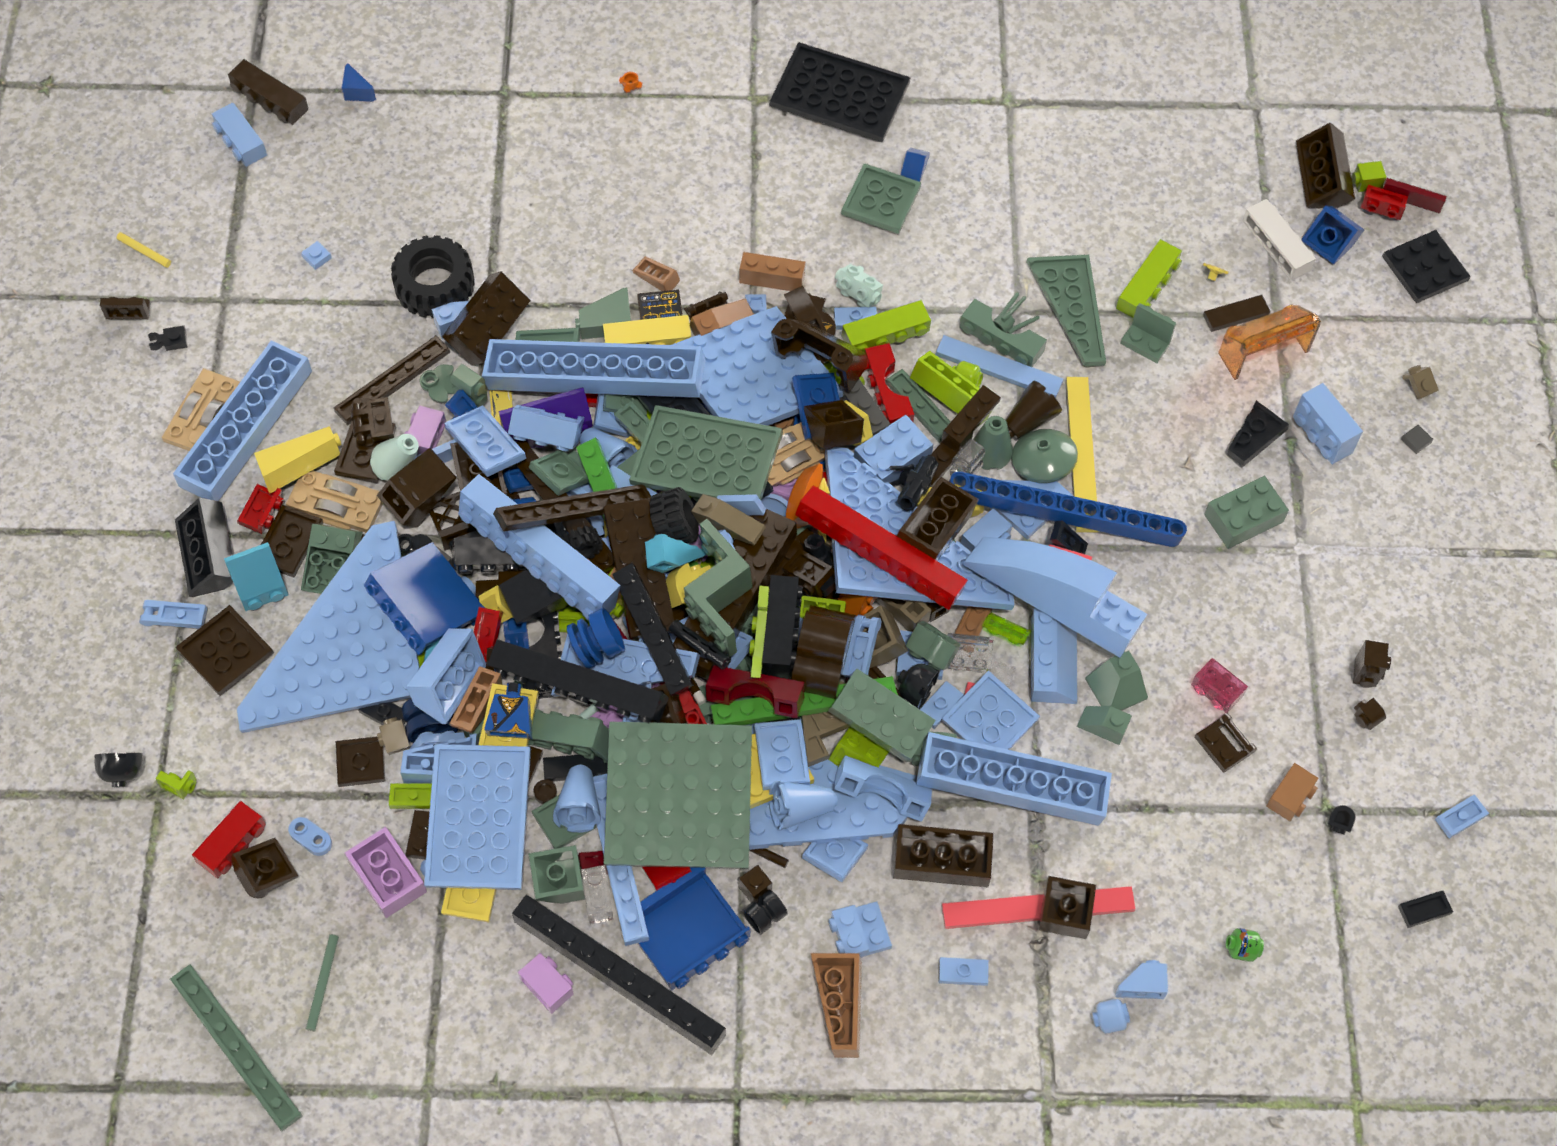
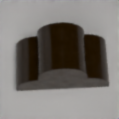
[791,605,856,699]

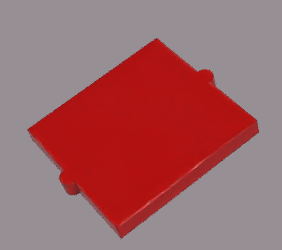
[641,866,691,890]

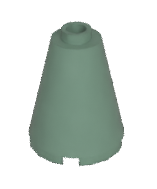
[970,416,1013,470]

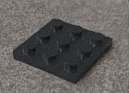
[1382,230,1471,304]

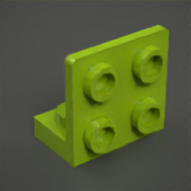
[828,727,889,768]

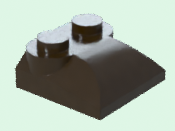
[231,838,298,899]

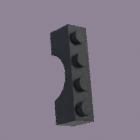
[529,611,562,659]

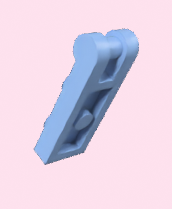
[139,600,207,629]
[842,615,881,678]

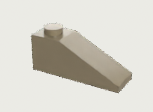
[691,494,766,545]

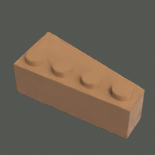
[811,953,862,1058]

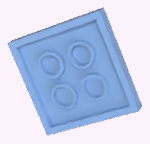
[941,670,1040,750]

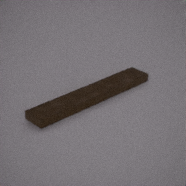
[333,335,450,426]

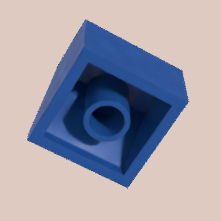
[1302,206,1364,264]

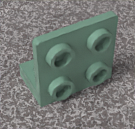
[1120,303,1176,363]

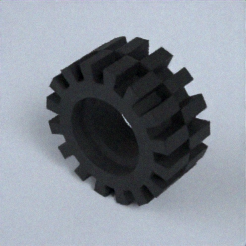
[561,526,603,559]

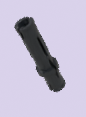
[668,619,731,670]

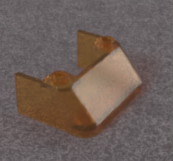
[1218,304,1321,380]

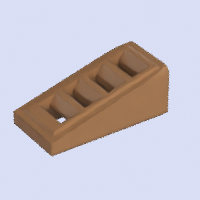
[632,256,680,291]

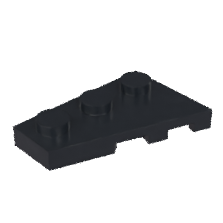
[1227,400,1289,467]

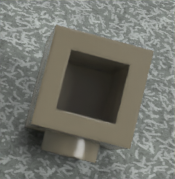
[377,717,411,755]

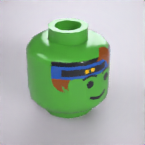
[1225,928,1264,962]

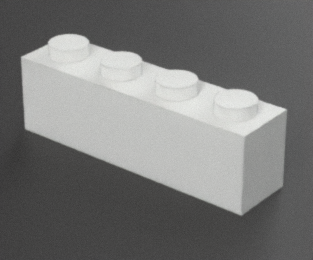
[1243,199,1316,281]

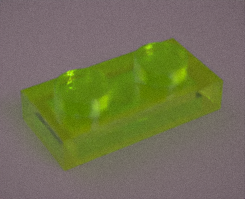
[982,612,1032,645]

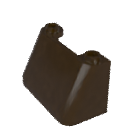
[771,319,868,394]

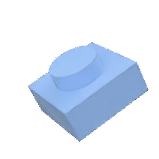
[301,241,332,270]

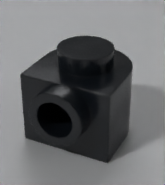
[1328,805,1356,835]

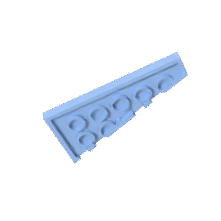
[551,633,700,697]

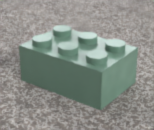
[1204,476,1289,549]

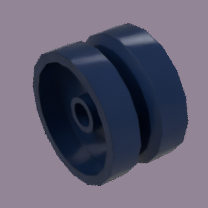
[402,699,458,743]

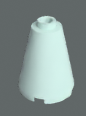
[370,434,419,481]

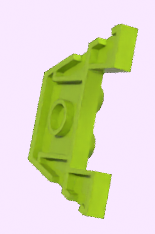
[749,586,769,678]

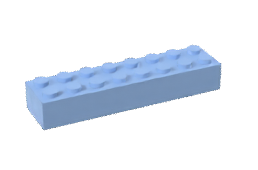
[173,340,312,501]
[458,474,620,620]
[916,732,1112,826]

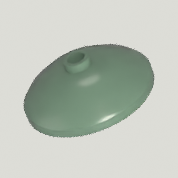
[1012,429,1078,483]

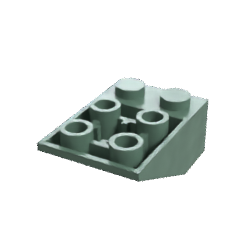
[301,524,363,594]

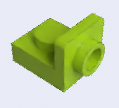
[156,770,197,800]

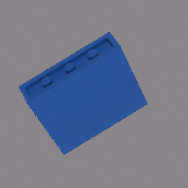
[364,542,485,655]
[637,868,751,991]

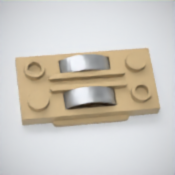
[162,368,240,451]
[768,422,825,486]
[286,471,383,533]

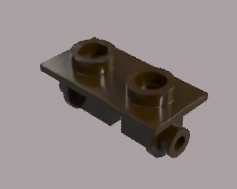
[684,291,728,320]

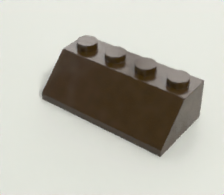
[1295,122,1355,209]

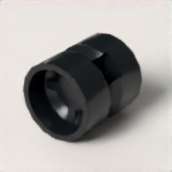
[742,890,788,935]

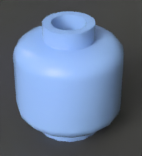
[1093,999,1130,1034]

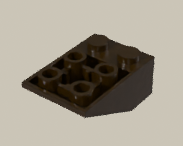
[377,448,457,527]

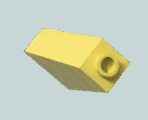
[254,426,341,493]

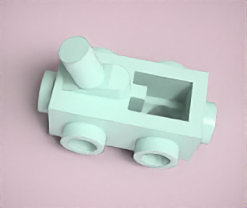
[835,264,883,308]

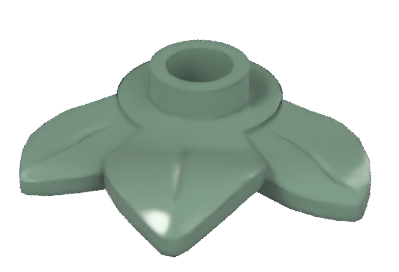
[419,364,454,403]

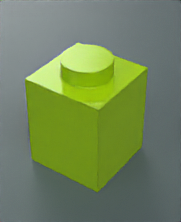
[1352,161,1387,192]

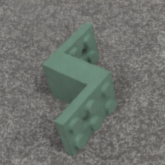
[684,519,752,657]

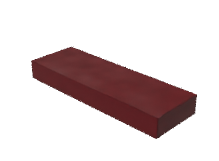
[1382,178,1447,214]

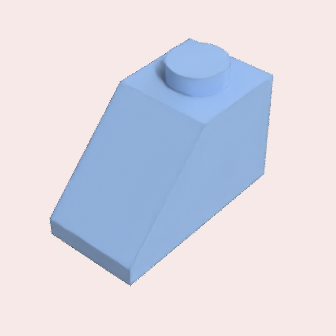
[1115,960,1168,999]

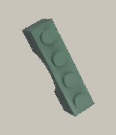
[959,299,1047,367]

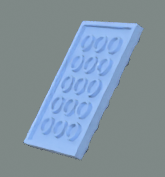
[424,744,531,890]

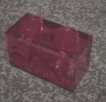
[1191,658,1248,713]

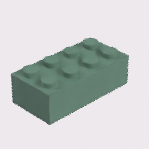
[828,669,936,763]

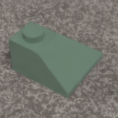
[1085,650,1148,711]

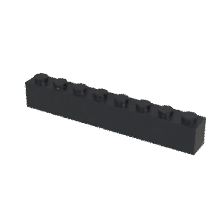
[487,639,669,724]

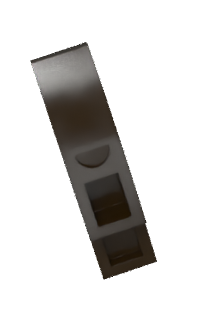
[784,285,831,365]

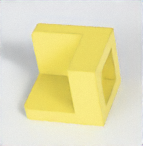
[479,585,513,623]

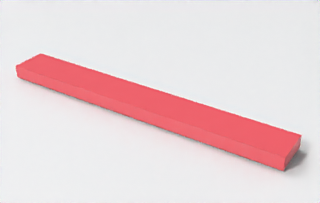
[942,886,1136,929]

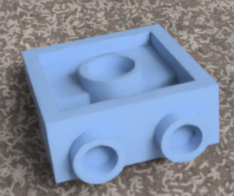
[828,901,892,957]

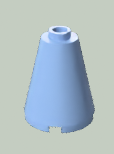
[580,427,638,468]
[553,765,601,833]
[769,781,838,830]

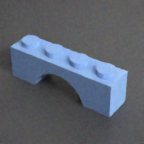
[834,755,932,822]

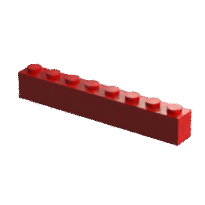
[795,485,968,610]

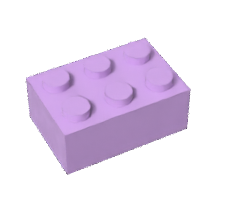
[345,827,427,918]

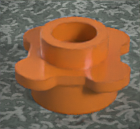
[619,72,642,92]

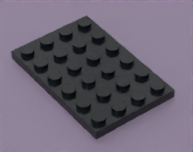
[769,42,911,142]

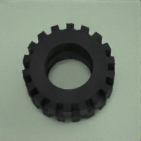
[650,487,699,544]

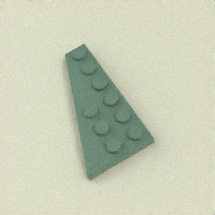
[1026,254,1106,367]

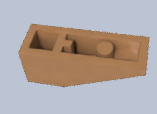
[689,298,754,336]
[450,666,502,733]

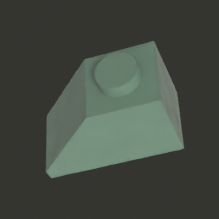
[1077,706,1132,745]

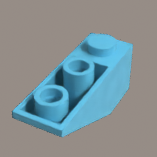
[645,534,707,573]

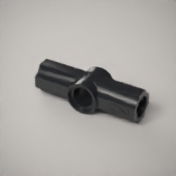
[897,455,939,511]

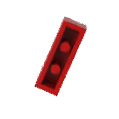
[192,800,266,879]

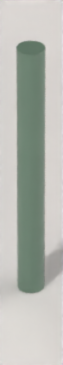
[306,934,339,1031]

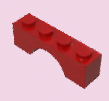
[865,343,915,424]

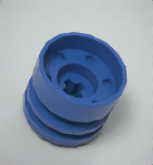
[567,607,625,669]

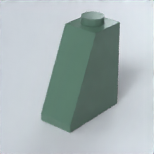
[575,288,631,339]

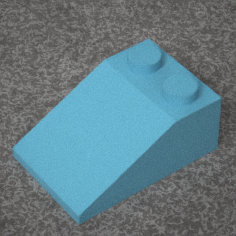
[224,542,288,611]

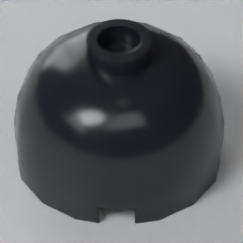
[897,664,940,710]
[94,753,143,787]

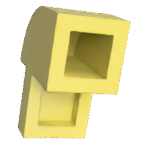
[666,563,711,608]

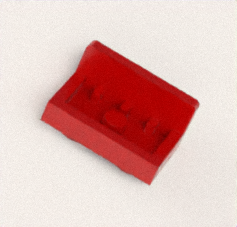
[1361,184,1408,220]
[237,484,284,534]

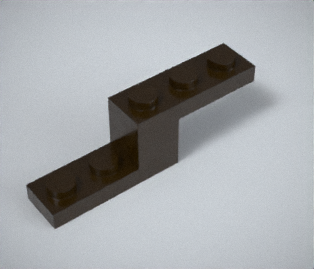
[929,385,1001,488]

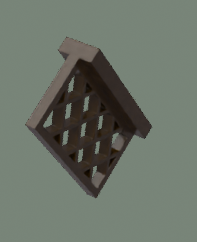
[429,481,520,551]

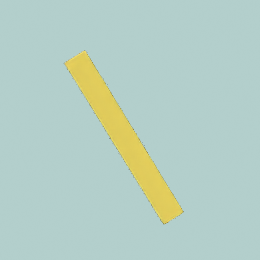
[1066,377,1098,532]

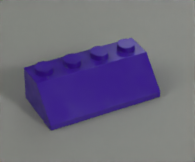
[499,387,593,448]

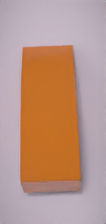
[786,463,823,529]

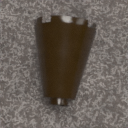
[1005,380,1062,439]

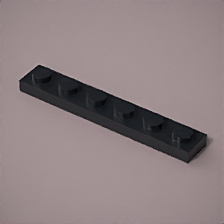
[612,563,694,697]

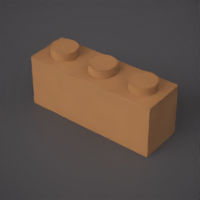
[739,252,806,291]

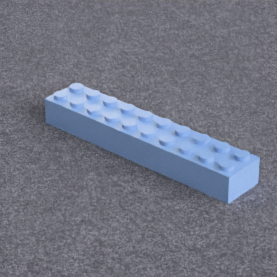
[482,339,706,398]

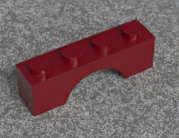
[706,665,804,718]

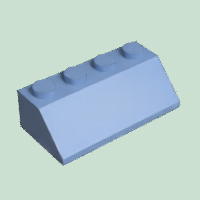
[1031,607,1077,704]
[406,629,486,724]

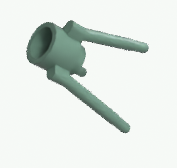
[993,292,1040,334]

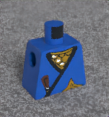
[484,682,532,739]

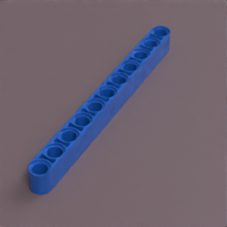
[949,472,1187,547]

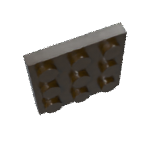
[175,605,274,696]

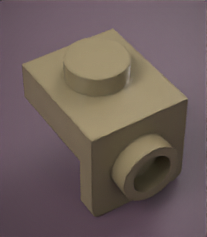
[1402,365,1439,399]

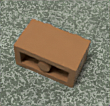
[1266,763,1319,822]

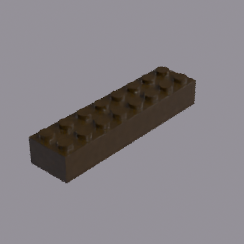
[673,509,797,680]

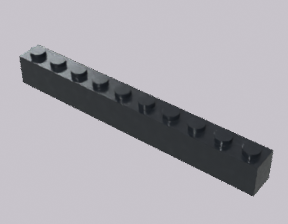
[512,894,726,1056]

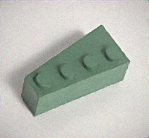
[528,709,609,763]

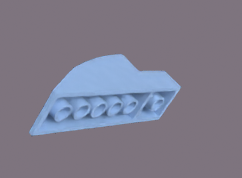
[963,537,1147,658]

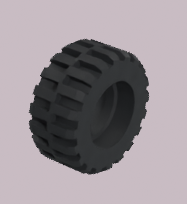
[391,235,475,318]

